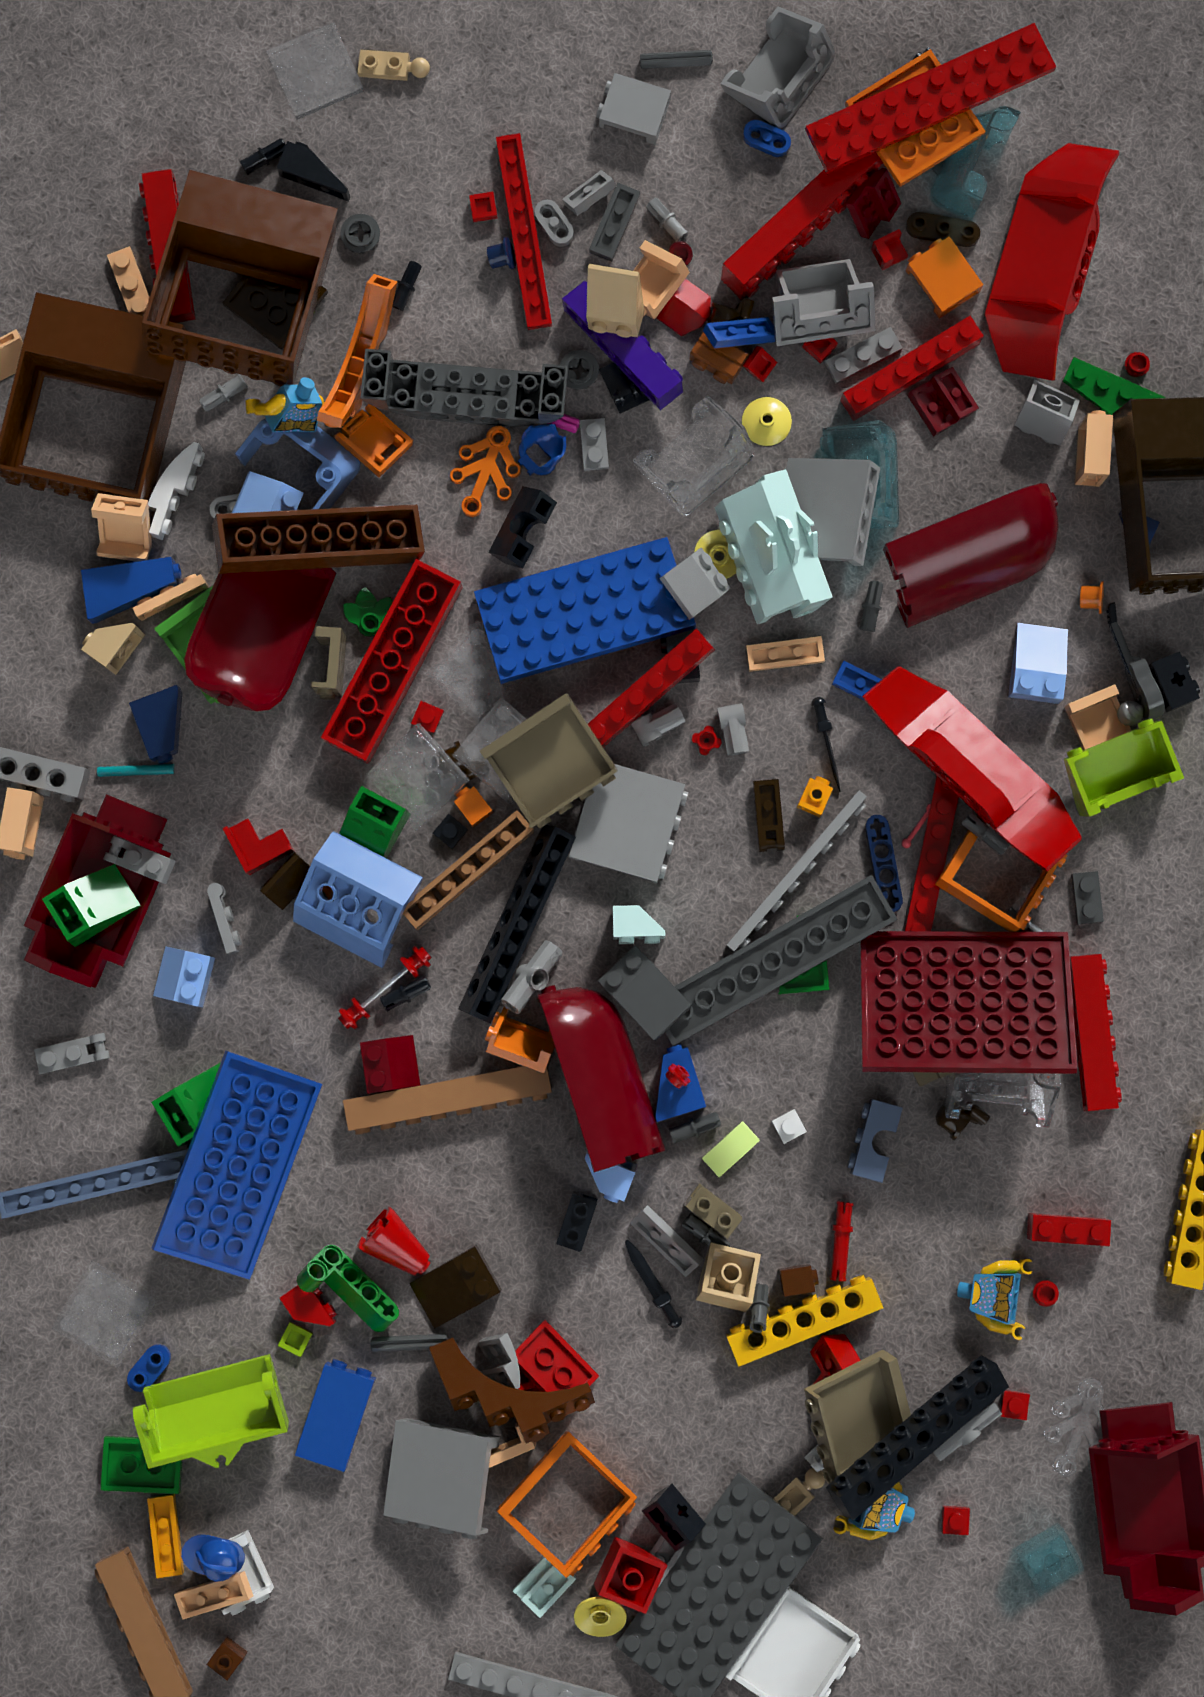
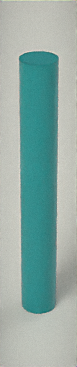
[97,764,174,777]

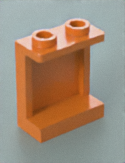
[906,236,984,319]
[485,1007,555,1073]

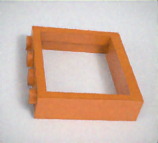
[935,815,1068,932]
[496,1431,637,1578]

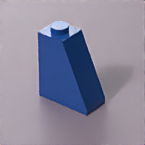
[655,1044,706,1122]

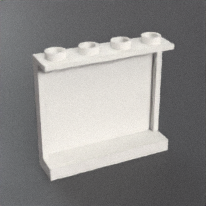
[726,1587,860,1697]

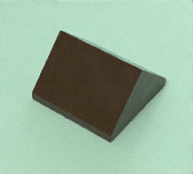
[260,852,310,910]

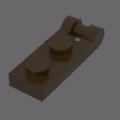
[753,779,785,852]

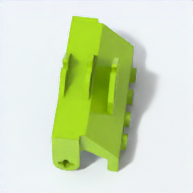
[133,1354,289,1469]

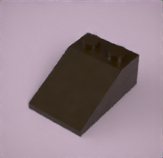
[409,1244,502,1329]

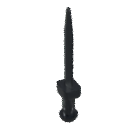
[811,697,841,792]
[625,1240,682,1328]

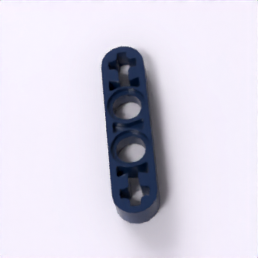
[865,815,903,912]

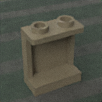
[311,626,347,700]
[684,1183,742,1239]

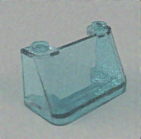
[930,106,1021,221]
[820,420,899,529]

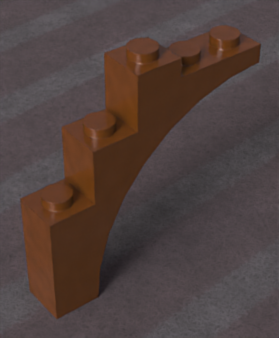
[429,1337,595,1444]

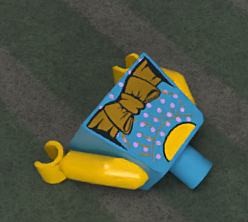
[245,377,324,432]
[957,1259,1033,1340]
[833,1482,915,1540]

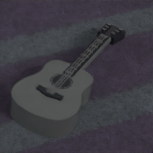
[1106,602,1165,721]

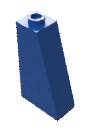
[81,557,182,624]

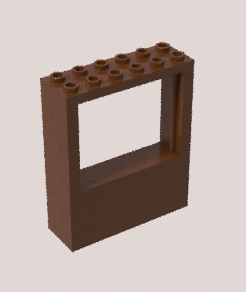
[142,170,338,387]
[0,292,187,510]

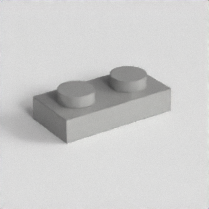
[562,170,617,216]
[580,418,609,471]

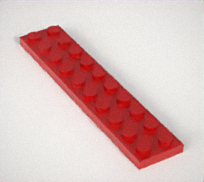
[805,23,1056,174]

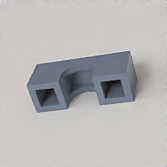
[847,1099,902,1183]

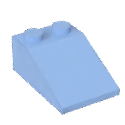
[1008,623,1068,704]

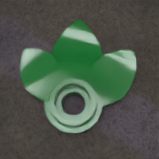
[343,587,393,637]

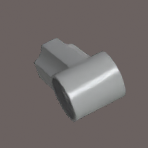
[631,703,686,747]
[717,703,749,756]

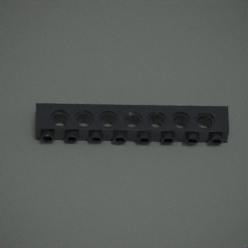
[458,824,576,1024]
[826,1355,1009,1520]

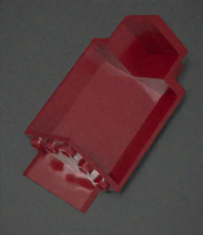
[24,794,171,988]
[1089,1402,1204,1616]

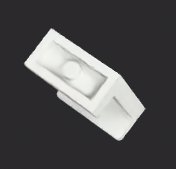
[211,1530,274,1616]

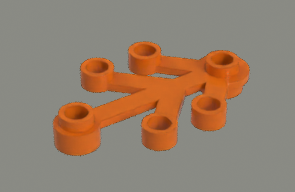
[450,426,521,517]

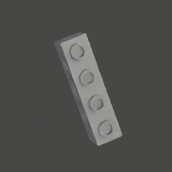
[0,747,90,803]

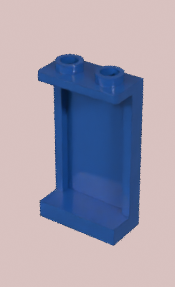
[295,1359,376,1472]

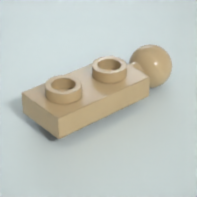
[357,50,430,81]
[774,1468,826,1516]

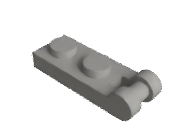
[103,836,176,884]
[207,883,242,955]
[34,1033,110,1074]

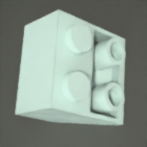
[613,905,665,944]

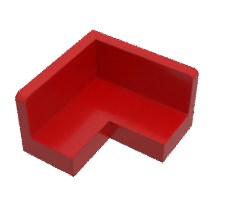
[222,818,295,875]
[810,1334,861,1385]

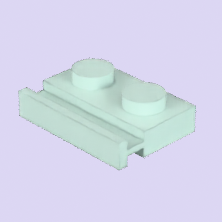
[513,1556,576,1618]

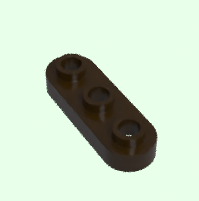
[906,212,981,247]

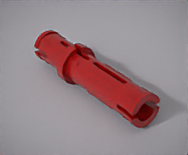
[830,1201,853,1281]

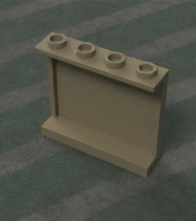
[480,693,618,829]
[804,1349,911,1484]

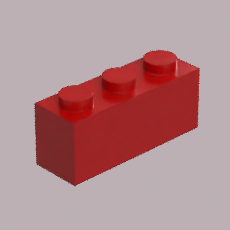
[1027,1213,1111,1246]

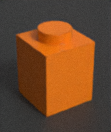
[454,786,493,828]

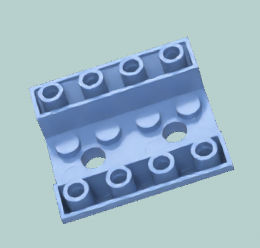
[293,831,423,968]

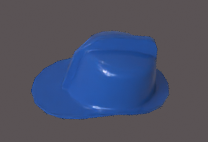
[181,1534,245,1582]

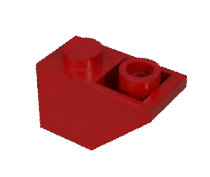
[279,1285,337,1326]

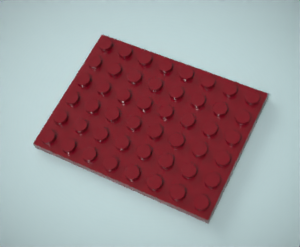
[860,931,1077,1074]

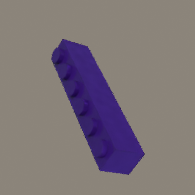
[562,281,683,411]

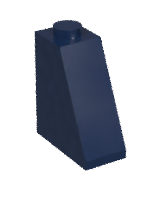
[129,685,182,764]

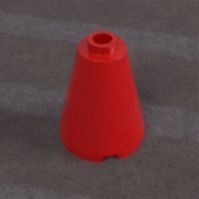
[357,1206,430,1276]

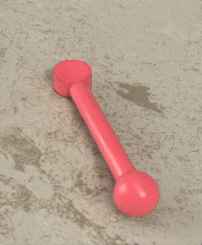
[902,804,930,848]

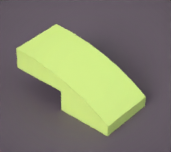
[702,1121,760,1177]

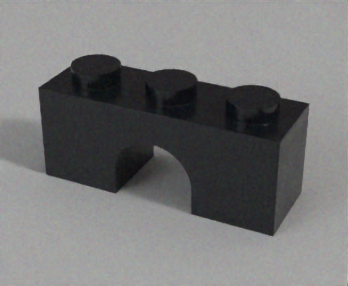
[489,486,557,569]

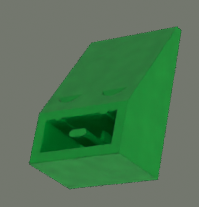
[339,786,411,859]
[42,864,141,948]
[151,1062,221,1147]

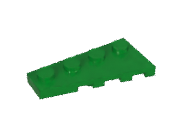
[1063,357,1166,415]

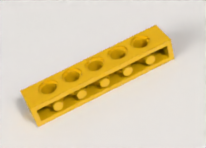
[1163,1129,1204,1290]
[726,1275,883,1367]

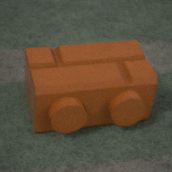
[689,332,748,384]

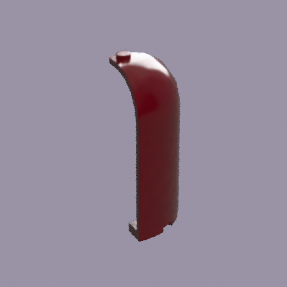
[883,483,1059,628]
[184,568,337,711]
[537,985,666,1173]

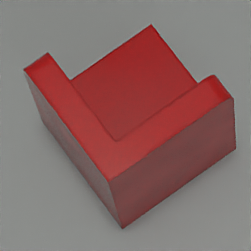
[871,229,908,271]

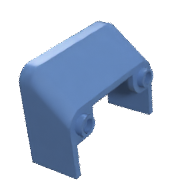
[235,418,361,509]

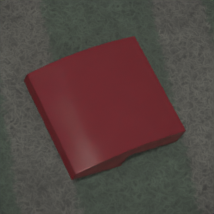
[846,168,902,239]
[907,367,979,437]

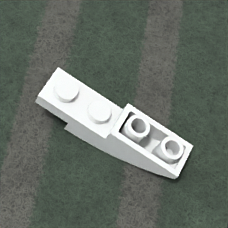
[148,442,205,540]

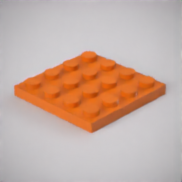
[845,49,986,187]

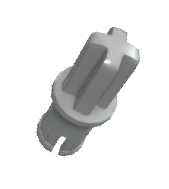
[646,197,688,242]
[199,374,248,412]

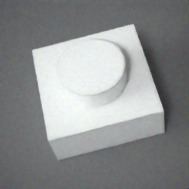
[772,1109,807,1144]

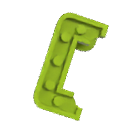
[1064,718,1184,817]

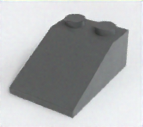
[598,946,692,1041]

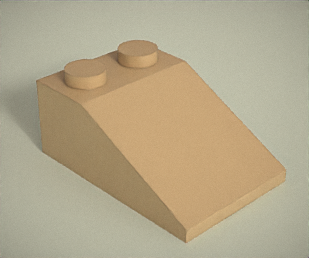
[586,264,644,338]

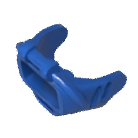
[518,424,566,476]

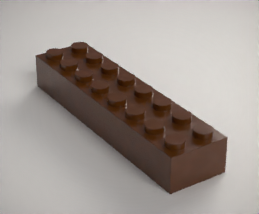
[212,504,425,574]

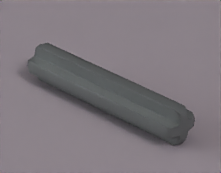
[640,50,713,69]
[370,1334,447,1352]

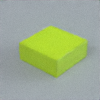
[278,1321,313,1357]

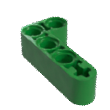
[296,1245,399,1332]

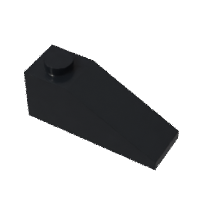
[277,141,350,202]

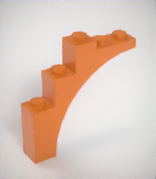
[317,274,397,428]

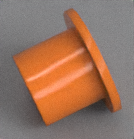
[1080,581,1104,614]

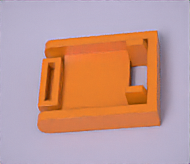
[335,404,414,478]

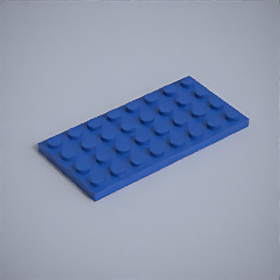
[474,537,696,684]
[151,1050,322,1280]

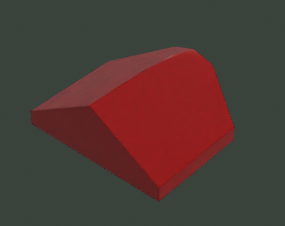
[656,279,711,337]

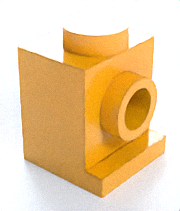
[797,776,833,818]

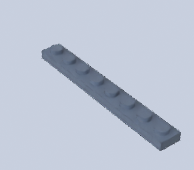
[0,1149,188,1219]

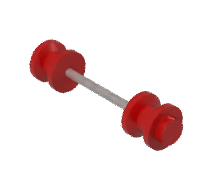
[338,946,432,1030]

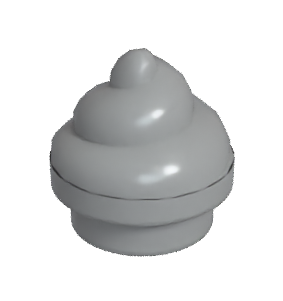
[1117,700,1143,726]

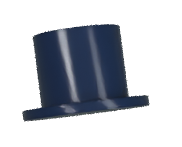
[487,237,516,270]

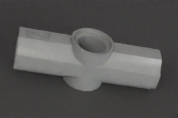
[501,940,563,1014]
[933,1401,1002,1461]

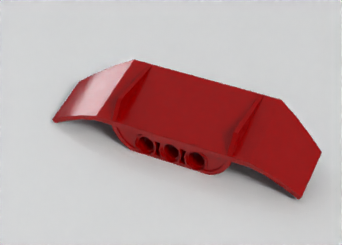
[985,143,1119,381]
[862,666,1082,872]

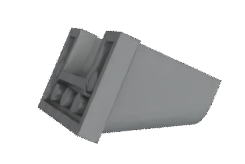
[772,259,876,346]

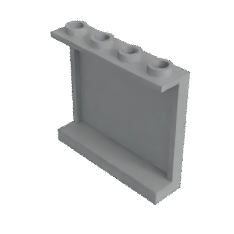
[784,458,880,566]
[569,764,689,884]
[383,1418,500,1539]

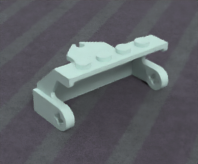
[715,469,833,624]

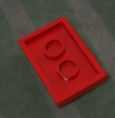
[515,1320,599,1392]

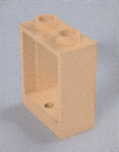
[1075,410,1113,487]
[0,787,44,860]

